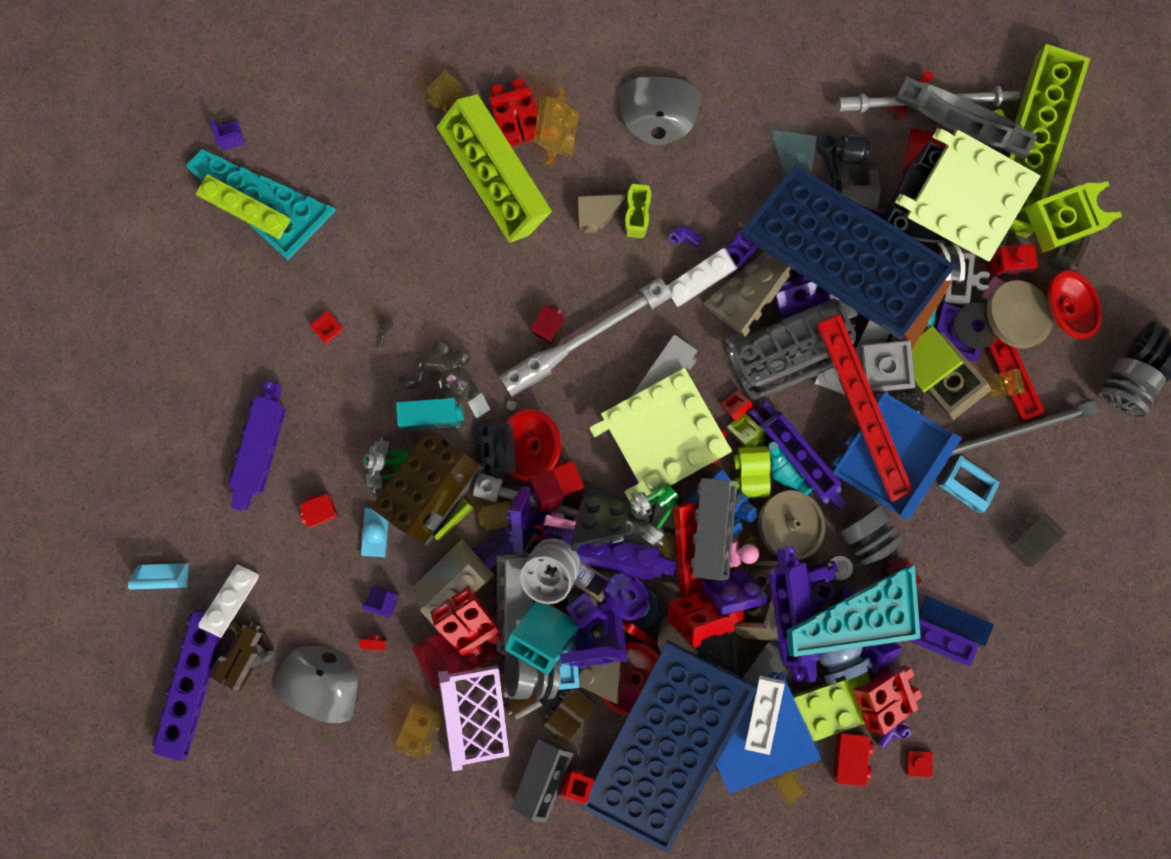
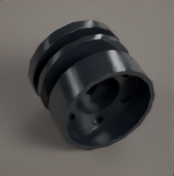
[1125,320,1171,383]

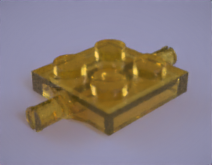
[533,87,580,167]

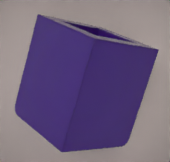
[210,120,246,151]
[361,586,399,618]
[566,593,607,629]
[861,642,902,674]

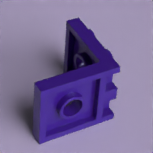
[560,603,627,669]

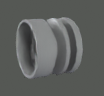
[520,538,581,604]

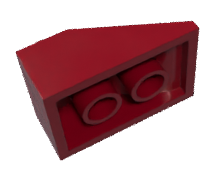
[412,632,501,691]

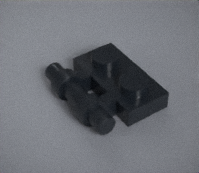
[475,424,516,475]

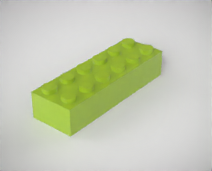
[437,94,552,243]

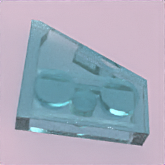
[772,130,817,177]

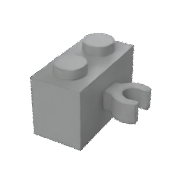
[944,253,990,306]

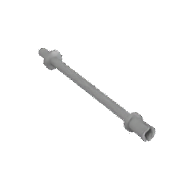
[837,86,1021,113]

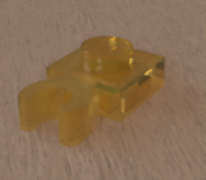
[984,369,1025,398]

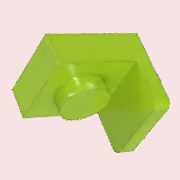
[727,413,766,448]

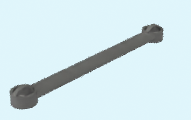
[951,398,1099,456]

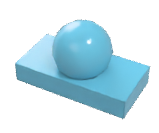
[361,508,389,557]

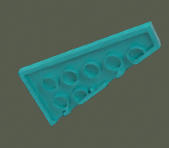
[186,149,336,260]
[787,565,920,657]

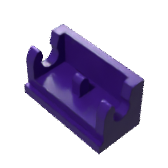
[472,524,514,569]

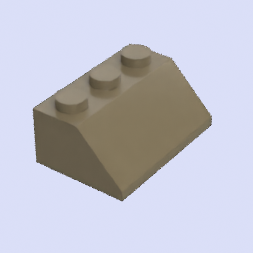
[413,540,494,626]

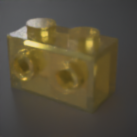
[393,701,443,760]

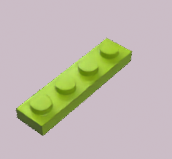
[196,174,290,240]

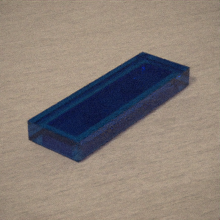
[918,596,994,647]

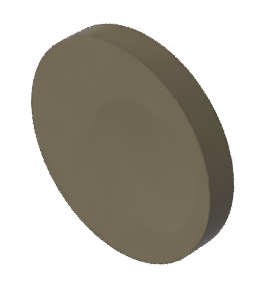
[987,280,1053,349]
[758,490,825,560]

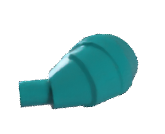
[769,442,812,496]

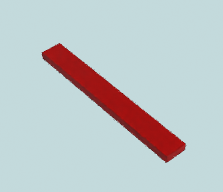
[815,314,914,502]

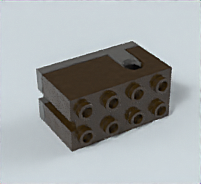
[371,428,483,546]

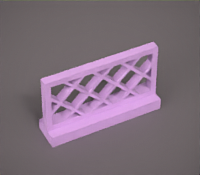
[438,665,509,771]

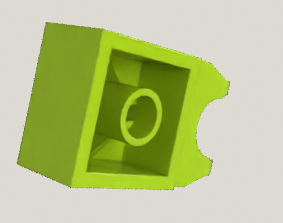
[1025,181,1122,253]

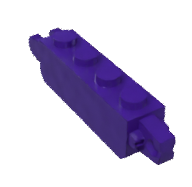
[228,381,286,511]
[748,399,847,510]
[544,528,676,580]
[769,546,820,682]

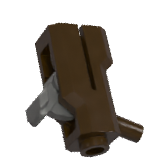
[208,618,276,691]

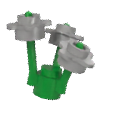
[363,437,408,494]
[629,483,679,546]

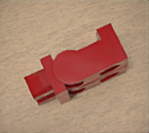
[490,78,545,147]
[430,586,501,658]
[668,592,744,648]
[852,666,922,735]

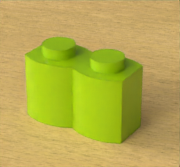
[625,184,651,238]
[734,446,770,498]

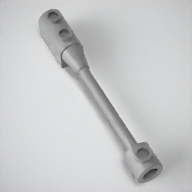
[499,277,672,397]
[473,473,664,549]

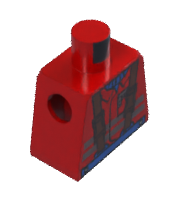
[985,244,1037,278]

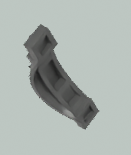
[896,77,1038,159]

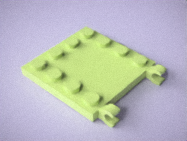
[895,128,1040,261]
[590,368,732,500]

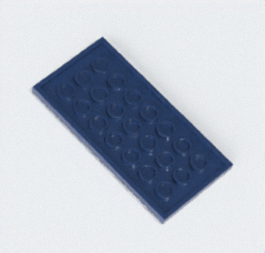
[741,164,956,340]
[581,640,757,853]

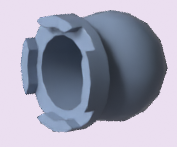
[818,647,872,685]

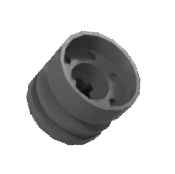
[1099,358,1166,418]
[840,504,905,566]
[504,651,560,699]

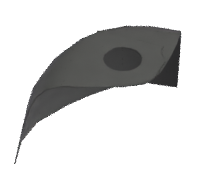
[618,77,702,145]
[272,646,358,723]

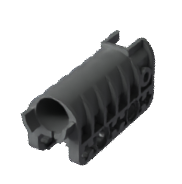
[725,298,857,400]

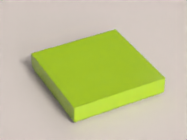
[912,326,963,392]

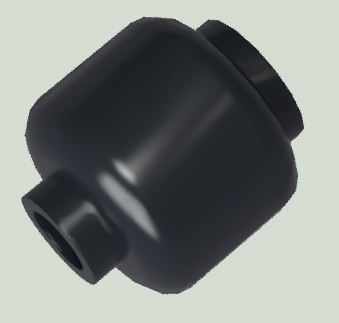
[834,133,870,165]

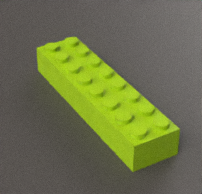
[1004,44,1090,238]

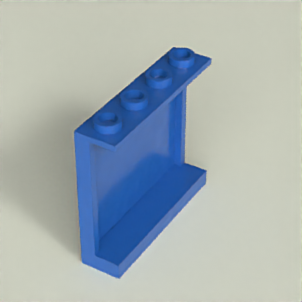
[831,391,962,520]
[716,671,821,794]

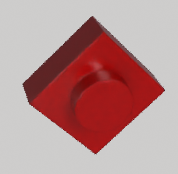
[309,311,344,345]
[719,390,753,421]
[359,634,388,651]
[906,750,933,777]

